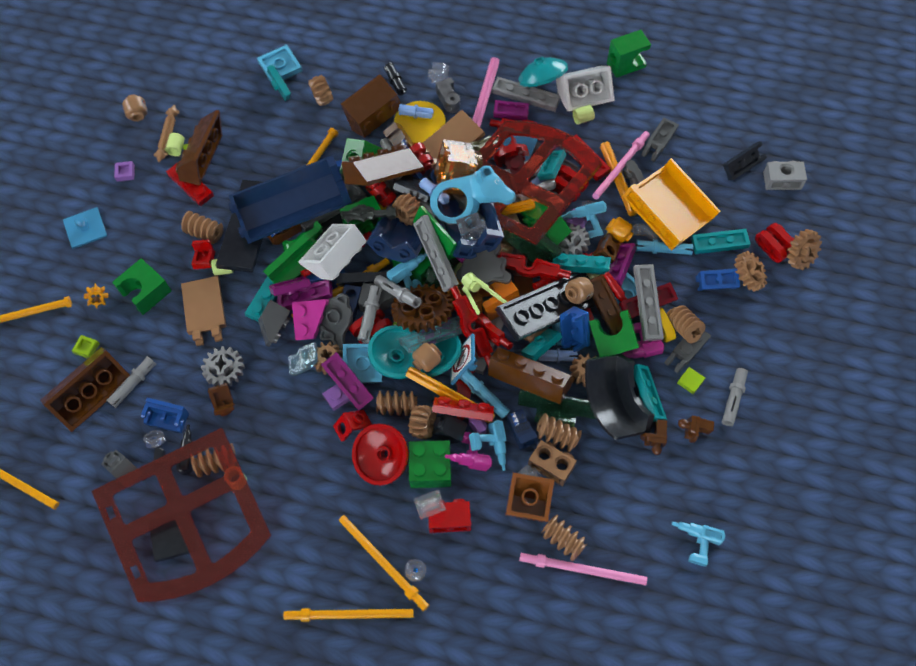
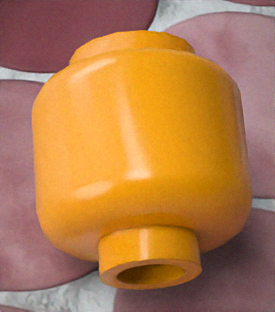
[605,217,634,243]

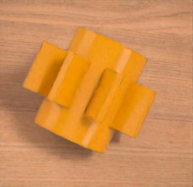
[84,284,108,308]

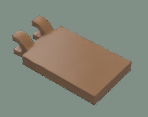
[423,110,485,172]
[181,276,226,346]

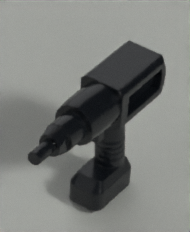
[154,425,194,474]

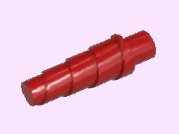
[603,272,627,302]

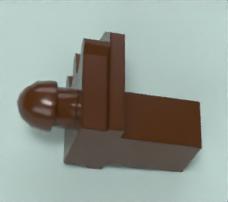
[678,415,714,443]
[640,419,667,455]

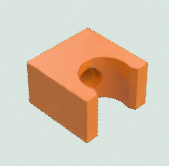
[477,281,520,321]

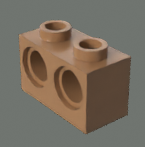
[528,440,576,487]

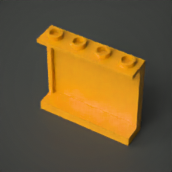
[622,158,720,251]

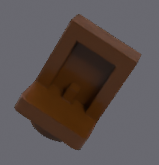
[208,383,235,416]

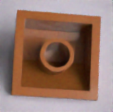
[505,472,554,523]

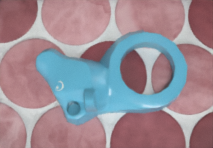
[430,165,516,228]

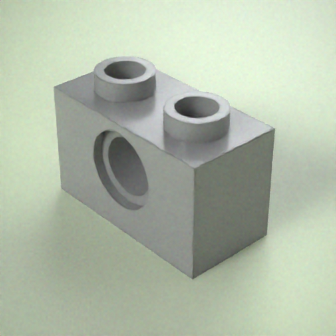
[763,161,807,190]

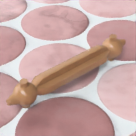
[154,105,179,162]

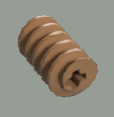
[181,211,223,244]
[667,305,705,344]
[376,390,418,416]
[536,414,582,453]
[191,443,237,477]
[541,515,588,561]

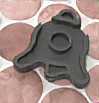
[456,244,512,286]
[319,293,353,349]

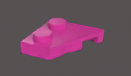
[292,299,329,340]

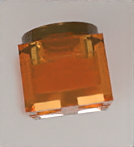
[434,139,483,195]

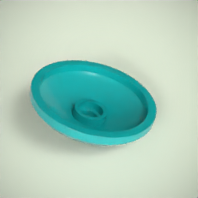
[518,57,568,87]
[368,325,424,379]
[421,331,462,377]

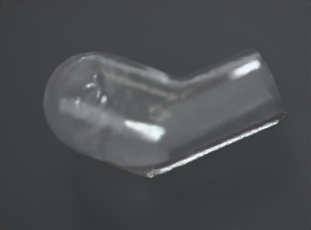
[631,224,658,241]

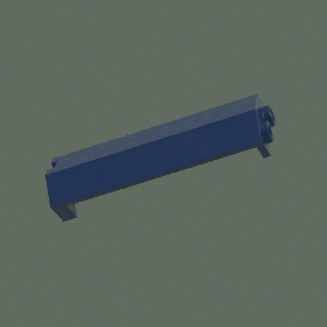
[430,152,504,259]
[228,156,352,244]
[367,172,440,263]

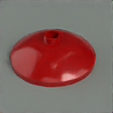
[352,424,408,485]

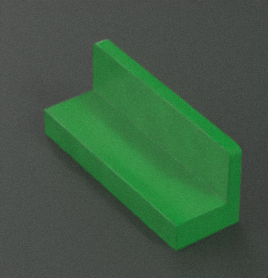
[413,206,457,260]
[263,233,314,284]

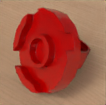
[493,132,530,167]

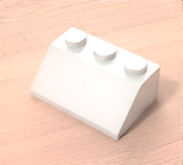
[556,66,615,111]
[298,224,366,280]

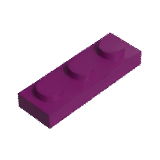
[606,243,637,286]
[278,280,333,310]
[321,352,374,411]

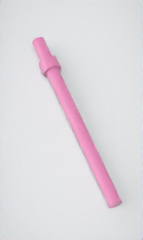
[592,131,650,200]
[519,553,647,586]

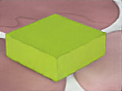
[72,335,100,359]
[677,367,705,395]

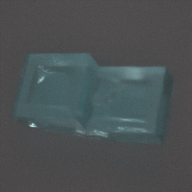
[288,342,318,376]

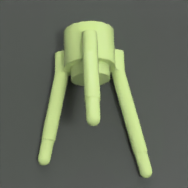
[461,272,507,315]

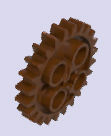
[391,284,454,333]

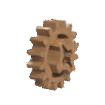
[787,229,822,270]
[734,251,768,292]

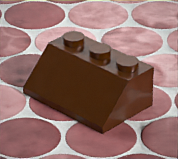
[341,74,401,138]

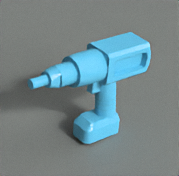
[561,201,607,238]
[387,253,427,290]
[469,420,507,471]
[672,521,725,567]

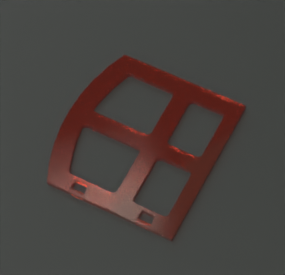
[476,121,602,245]
[92,428,272,602]

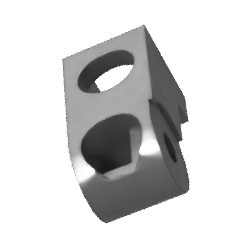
[436,77,460,113]

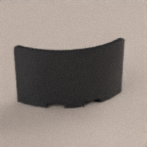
[585,354,654,440]

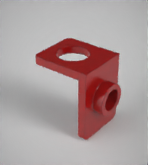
[333,410,372,441]

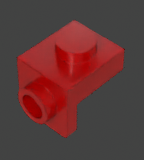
[191,239,215,269]

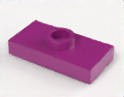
[493,100,529,120]
[269,276,311,296]

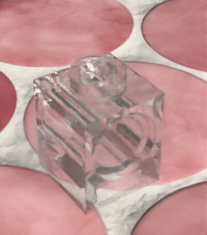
[456,212,488,241]
[414,490,446,519]

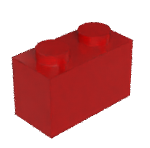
[428,499,471,533]

